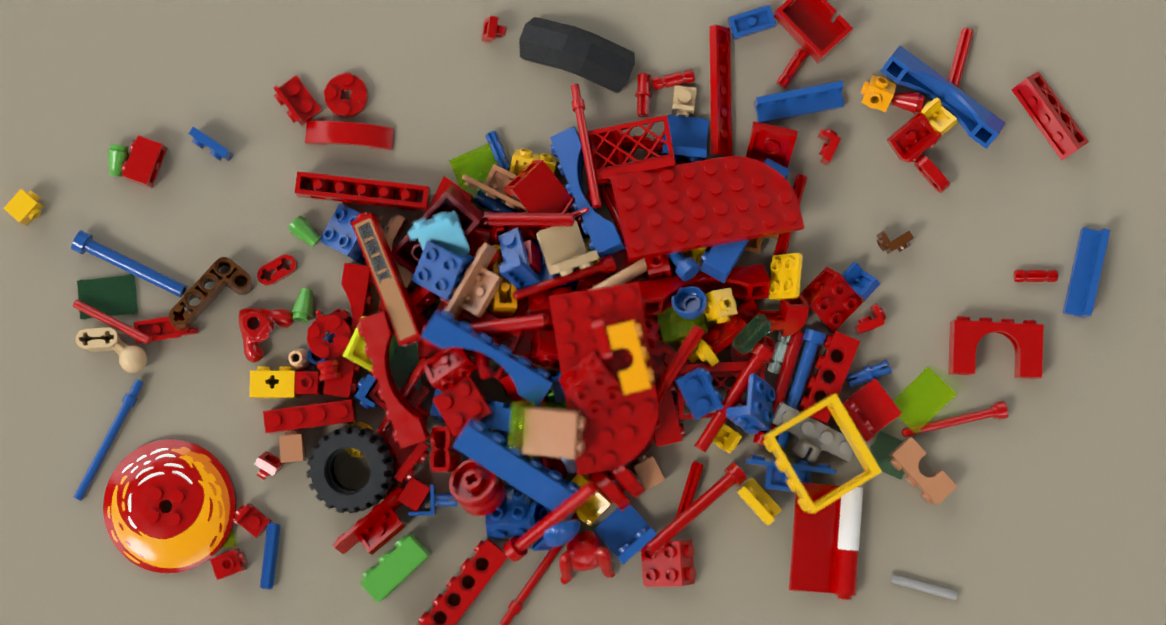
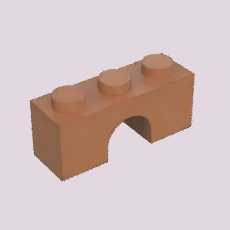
[888,437,958,505]

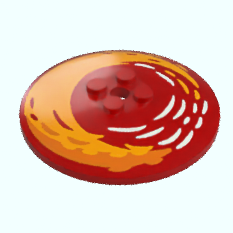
[103,439,236,573]

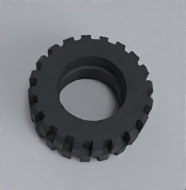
[306,426,397,514]

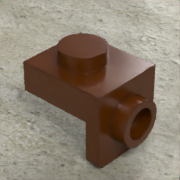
[877,230,914,254]

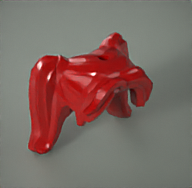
[559,530,615,584]

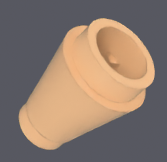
[289,348,310,370]

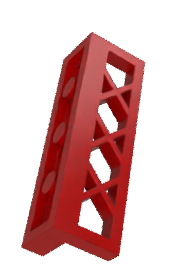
[1011,71,1089,161]

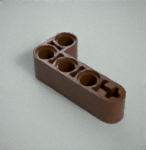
[169,257,252,331]

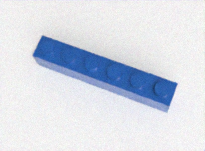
[700,158,790,283]
[453,418,580,520]

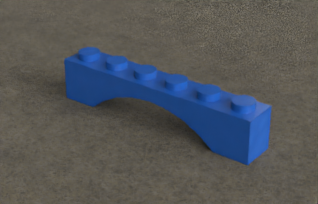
[880,45,1005,149]
[550,126,626,259]
[422,309,553,406]

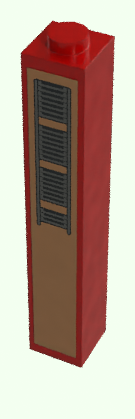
[351,212,423,347]

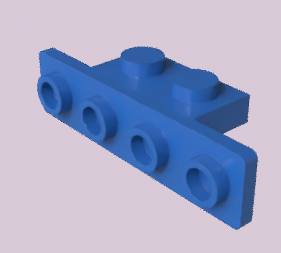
[745,455,837,492]

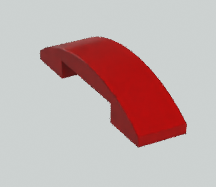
[305,121,394,150]

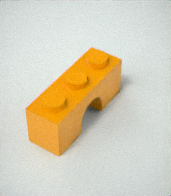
[607,320,654,394]

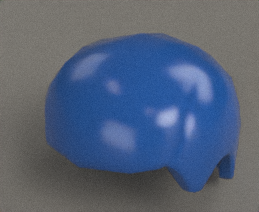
[671,286,707,320]

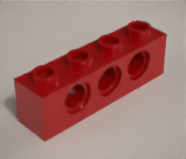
[799,331,860,424]

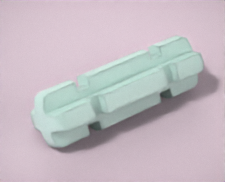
[767,332,791,374]

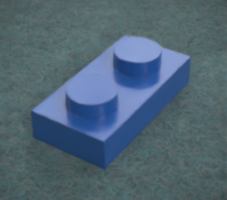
[728,5,776,40]
[188,127,234,161]

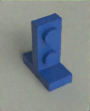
[498,228,540,290]

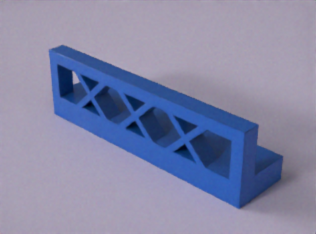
[754,81,844,123]
[1062,227,1110,318]

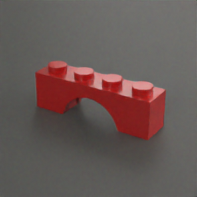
[263,399,358,434]

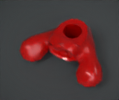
[238,308,294,363]

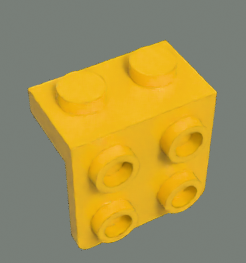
[769,253,802,301]

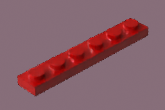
[709,25,732,157]

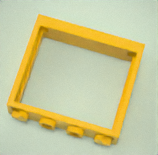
[763,394,882,514]

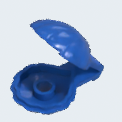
[528,500,581,551]

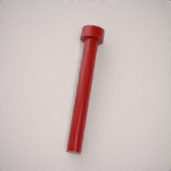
[422,313,545,347]
[753,331,804,447]
[694,342,774,453]
[646,462,747,554]
[503,481,598,562]

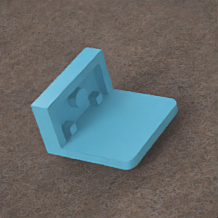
[408,211,470,256]

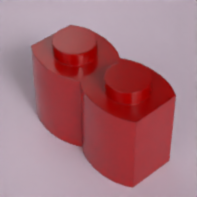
[430,427,462,472]

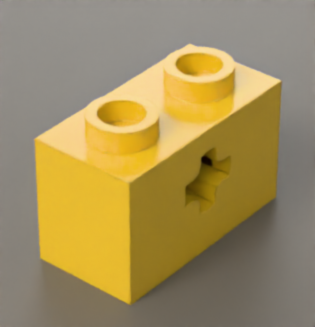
[250,366,298,398]

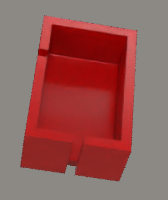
[774,0,853,64]

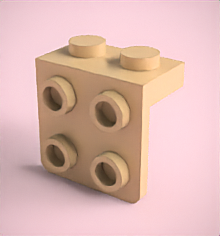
[537,220,599,276]

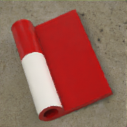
[789,482,863,600]

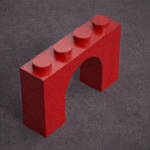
[948,316,1044,379]

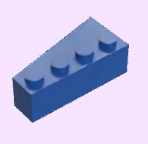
[430,389,523,438]

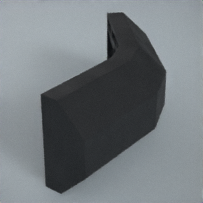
[519,17,635,93]

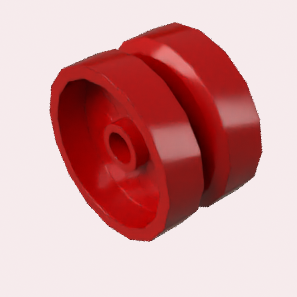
[449,459,506,516]
[590,465,646,512]

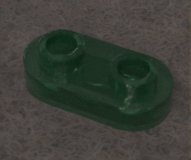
[732,314,772,354]

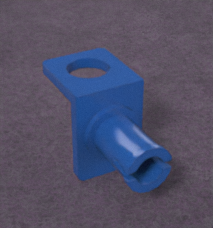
[408,485,457,516]

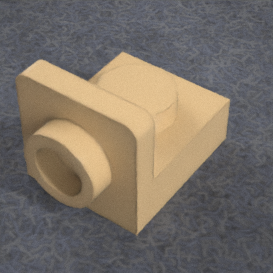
[672,85,696,117]

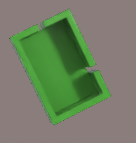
[359,534,432,603]

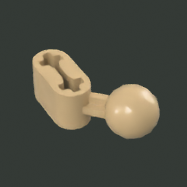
[75,327,147,373]

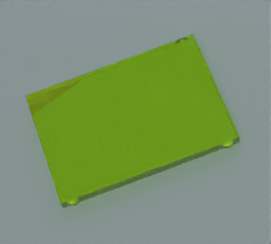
[893,367,957,434]

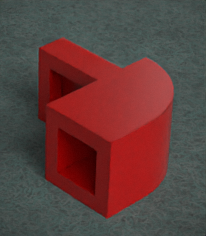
[757,294,809,337]

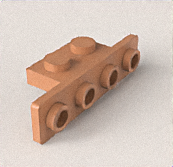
[462,164,529,213]
[444,243,503,321]

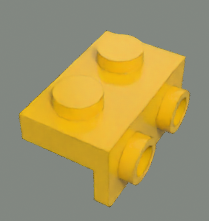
[571,474,613,526]

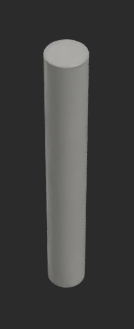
[890,574,958,600]

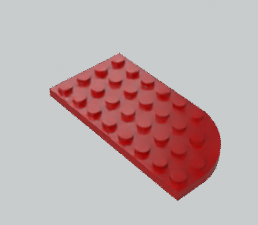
[610,156,805,261]
[549,282,658,475]

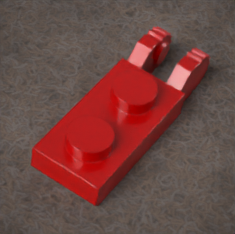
[133,316,198,344]

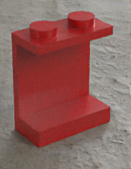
[503,160,571,229]

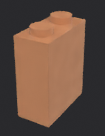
[522,406,586,459]

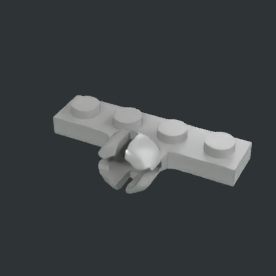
[771,403,854,463]

